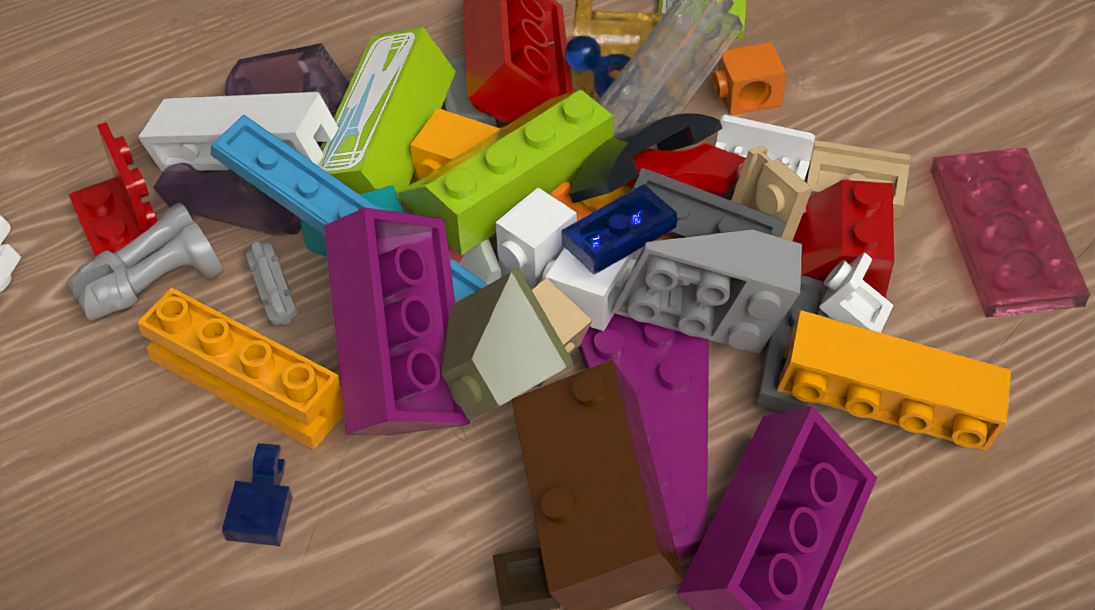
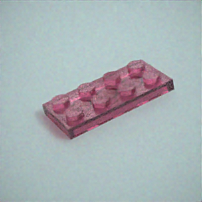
[931,147,1090,318]

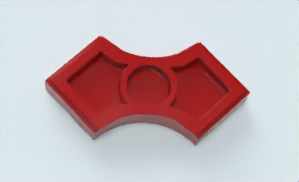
[625,142,746,195]

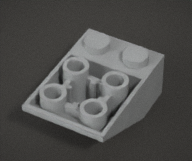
[612,230,802,354]

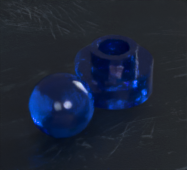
[565,34,640,104]

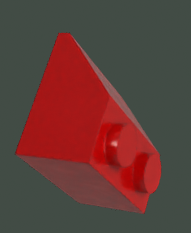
[792,180,895,298]

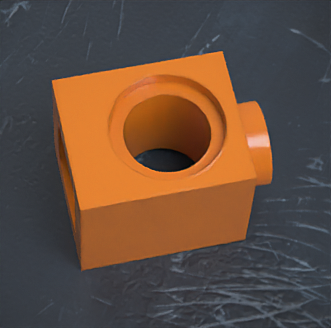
[712,42,787,116]

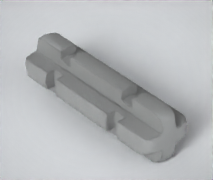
[246,241,298,326]

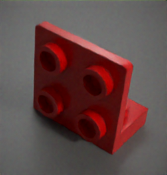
[69,122,158,258]

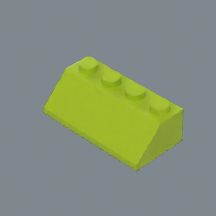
[399,89,614,256]

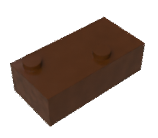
[512,360,684,610]

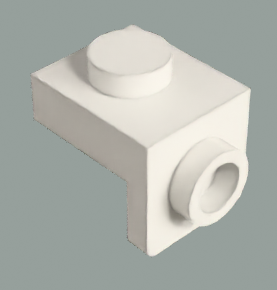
[819,252,894,333]

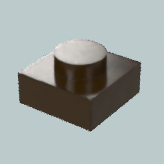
[493,547,560,610]

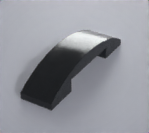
[569,113,723,203]

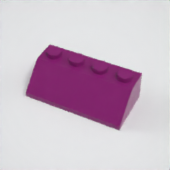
[324,207,470,436]
[677,406,877,610]

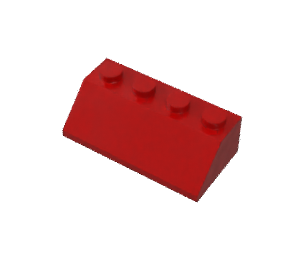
[463,0,573,123]

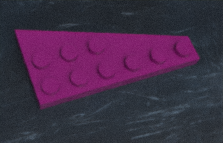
[578,314,709,558]

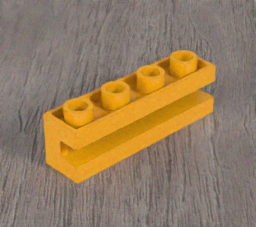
[137,287,344,450]
[777,310,1011,451]

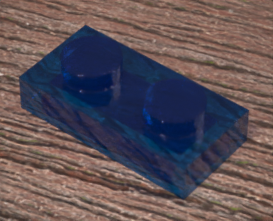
[561,184,677,275]

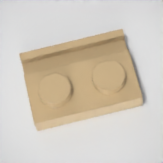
[807,140,911,219]
[731,146,813,241]

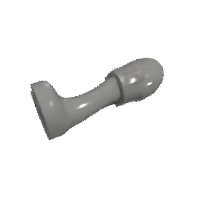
[67,202,223,321]

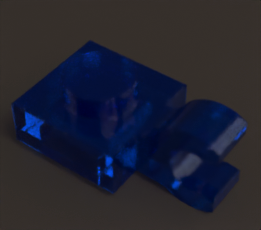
[222,443,293,546]

